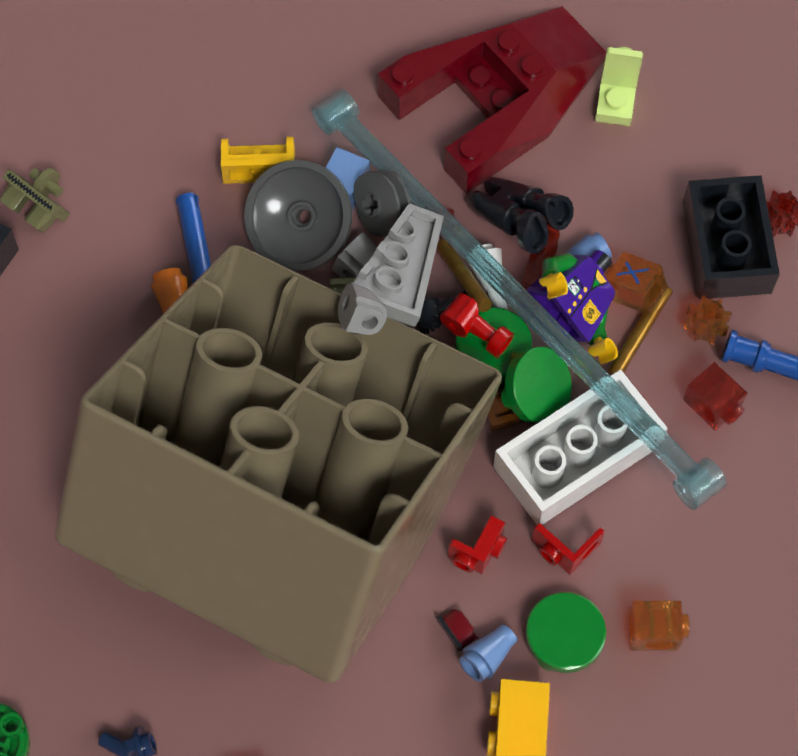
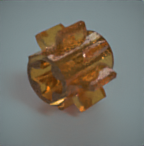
[684,296,732,345]

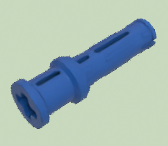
[721,329,798,381]

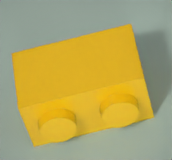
[487,679,550,756]

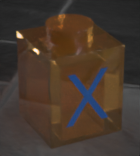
[605,252,668,315]

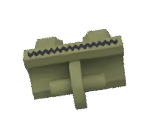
[0,167,70,233]

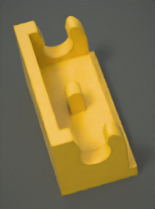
[221,136,295,184]

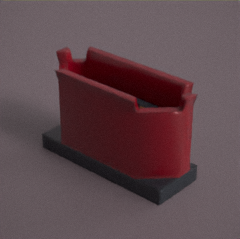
[437,606,479,651]

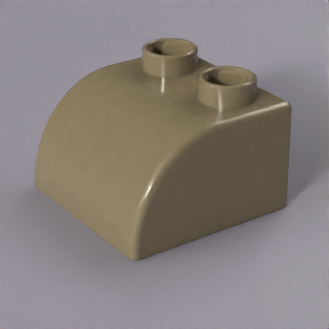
[55,245,502,683]

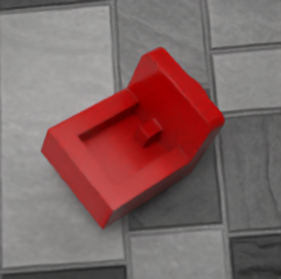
[448,515,508,574]

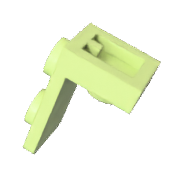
[595,47,643,126]

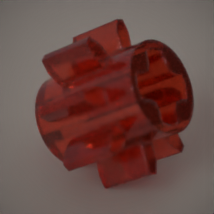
[766,191,798,237]

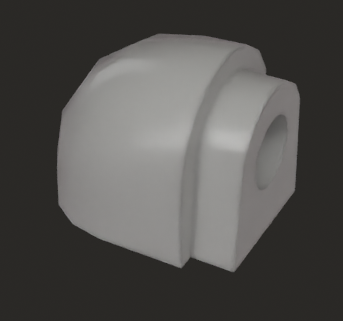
[331,232,377,278]
[338,283,387,335]

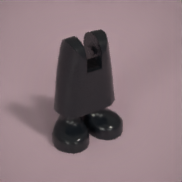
[467,177,574,254]

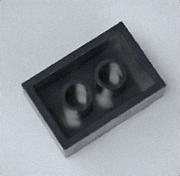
[682,175,780,299]

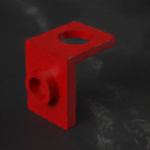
[531,523,605,575]

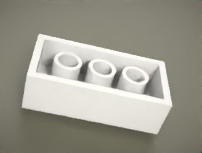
[493,369,668,525]

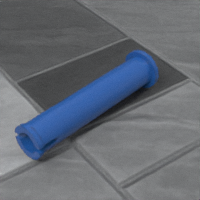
[175,193,211,283]

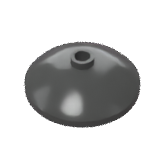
[244,160,352,271]

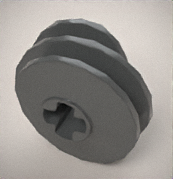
[354,170,411,237]

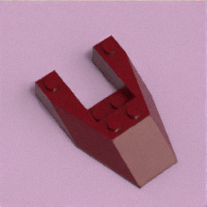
[377,6,606,194]

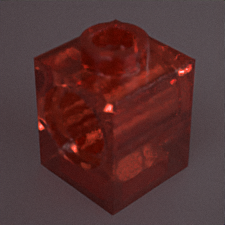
[683,362,747,431]

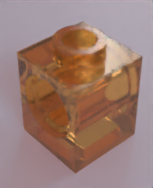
[629,601,689,651]

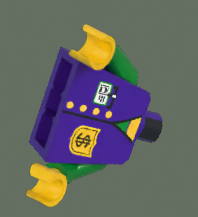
[527,250,618,365]

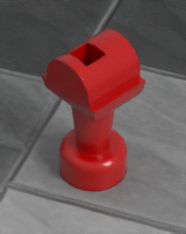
[440,293,514,359]

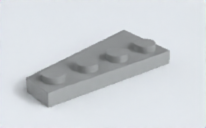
[352,203,444,327]

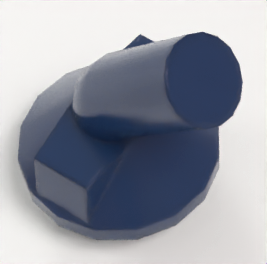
[98,726,157,756]

